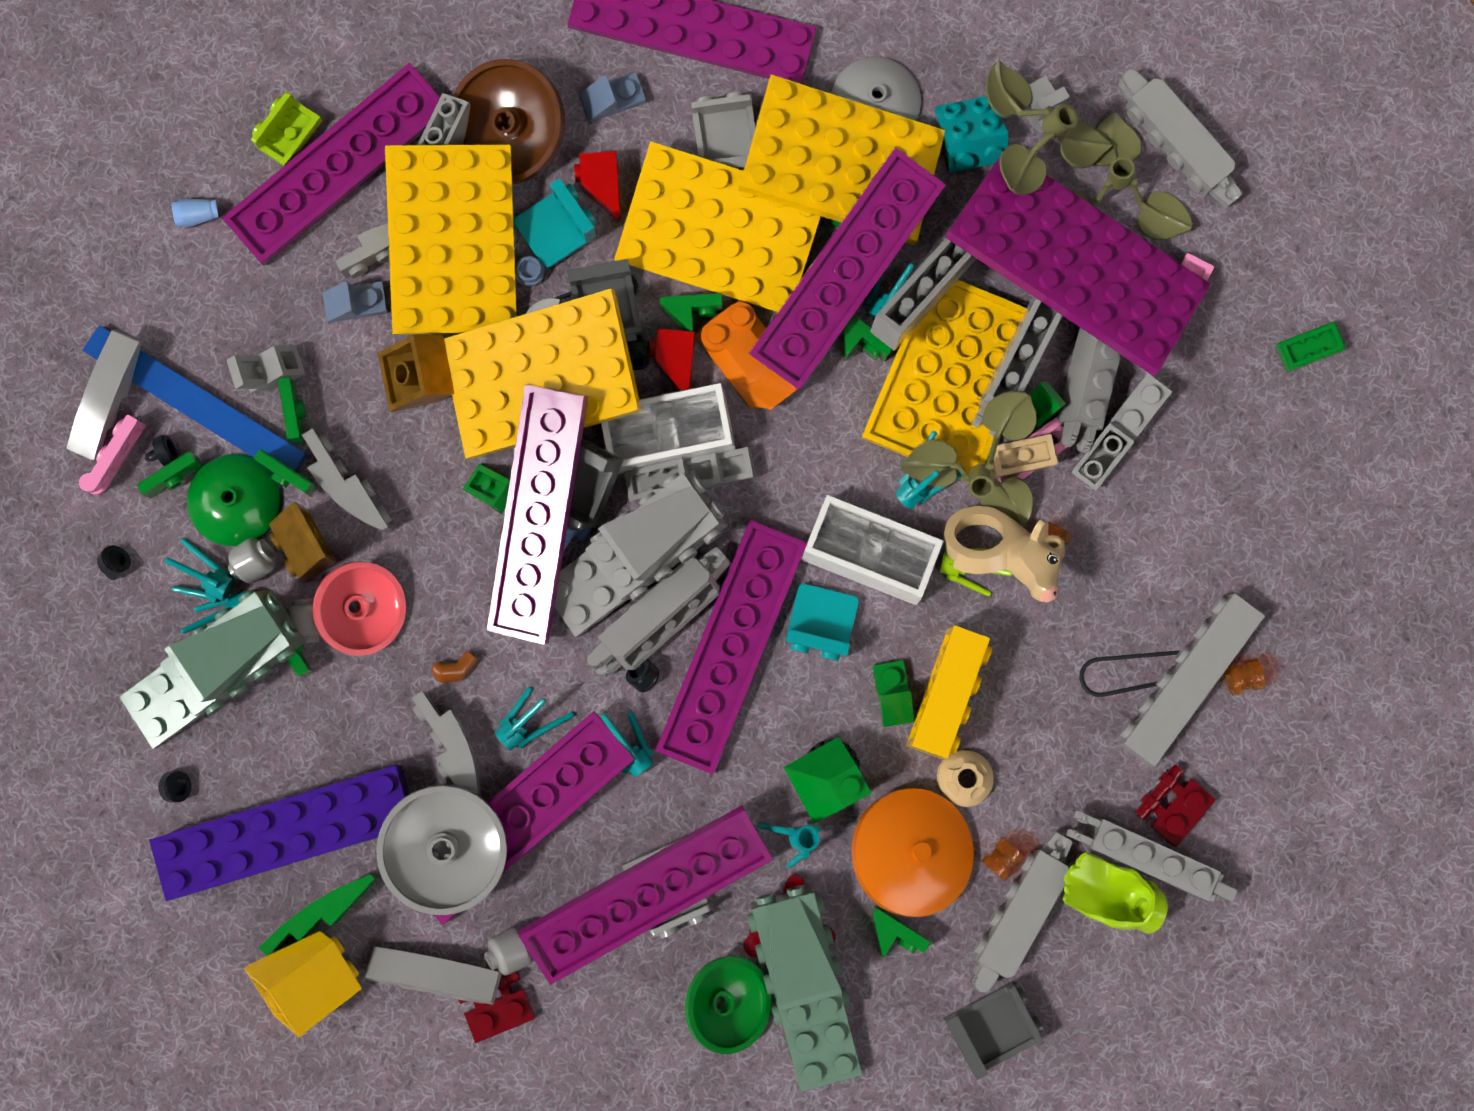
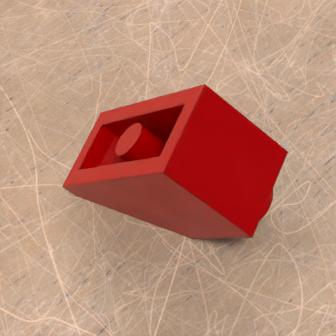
[574,151,621,219]
[650,329,695,392]

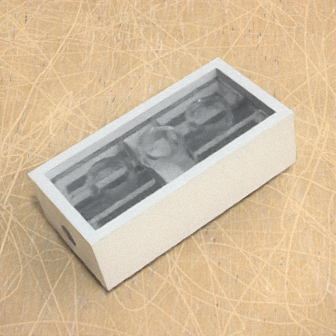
[601,383,736,474]
[801,495,943,605]

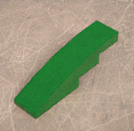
[258,873,379,956]

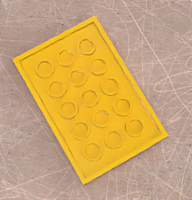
[738,75,945,245]
[614,141,821,312]
[385,145,516,334]
[861,280,1027,483]
[444,289,642,460]

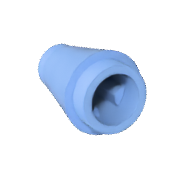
[171,198,219,229]

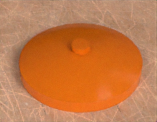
[851,788,974,917]

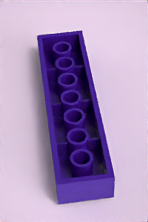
[149,765,409,901]

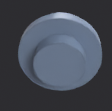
[515,256,545,287]

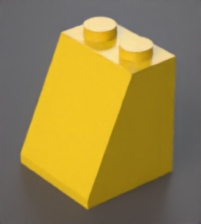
[244,931,362,1038]

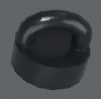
[627,339,650,371]
[145,434,178,466]
[97,545,131,580]
[626,659,659,693]
[158,771,192,803]

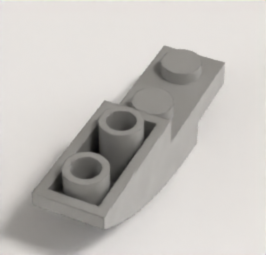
[417,93,471,145]
[335,223,389,278]
[1071,373,1172,491]
[302,428,392,533]
[412,691,481,797]

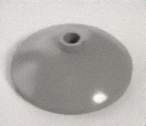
[831,57,921,121]

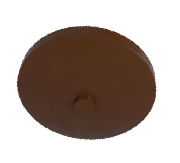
[452,59,565,184]

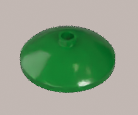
[187,454,281,546]
[685,956,771,1054]

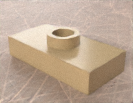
[989,434,1058,478]

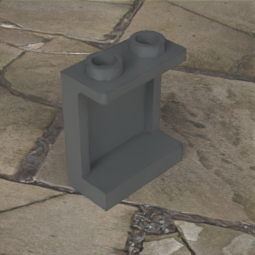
[567,259,643,342]
[568,437,624,531]
[944,983,1045,1080]

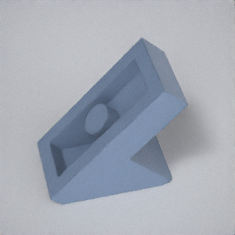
[579,72,646,123]
[323,281,388,323]

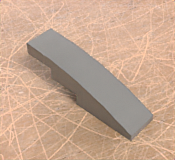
[66,329,142,461]
[624,447,756,502]
[365,946,501,1005]

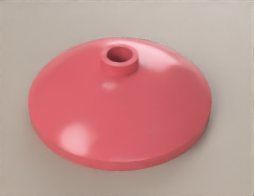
[313,561,406,656]

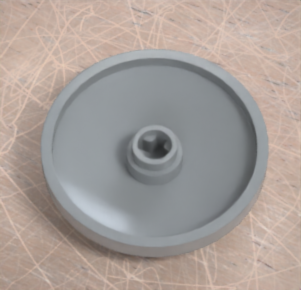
[376,785,507,915]

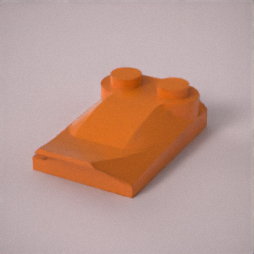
[695,300,798,410]

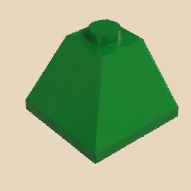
[783,737,872,823]

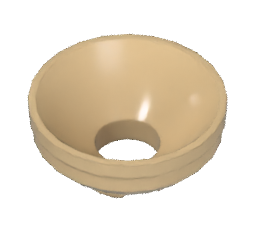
[937,750,994,807]

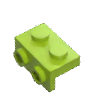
[251,91,322,167]

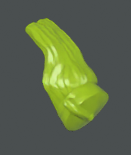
[1063,852,1168,934]

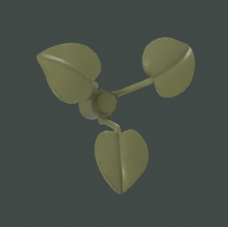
[986,60,1112,195]
[1072,112,1193,241]
[901,391,1036,528]

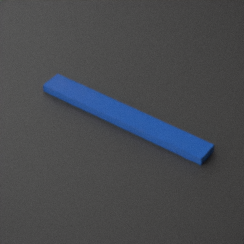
[82,325,307,472]

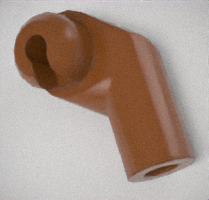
[431,650,479,683]

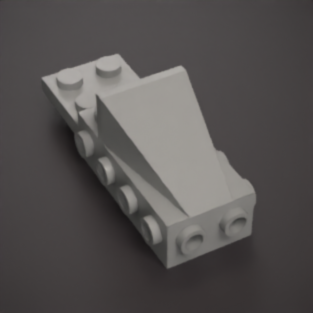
[555,473,728,637]

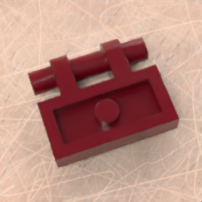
[1134,764,1216,847]
[458,971,536,1044]

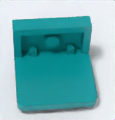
[935,96,1008,174]
[514,178,597,269]
[785,584,859,662]

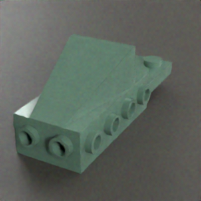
[119,589,306,749]
[747,885,862,1092]

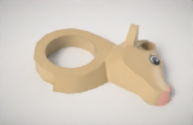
[944,506,1065,602]

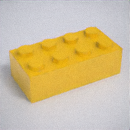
[906,625,992,759]

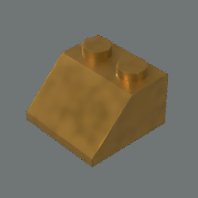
[377,334,455,412]
[269,502,337,581]

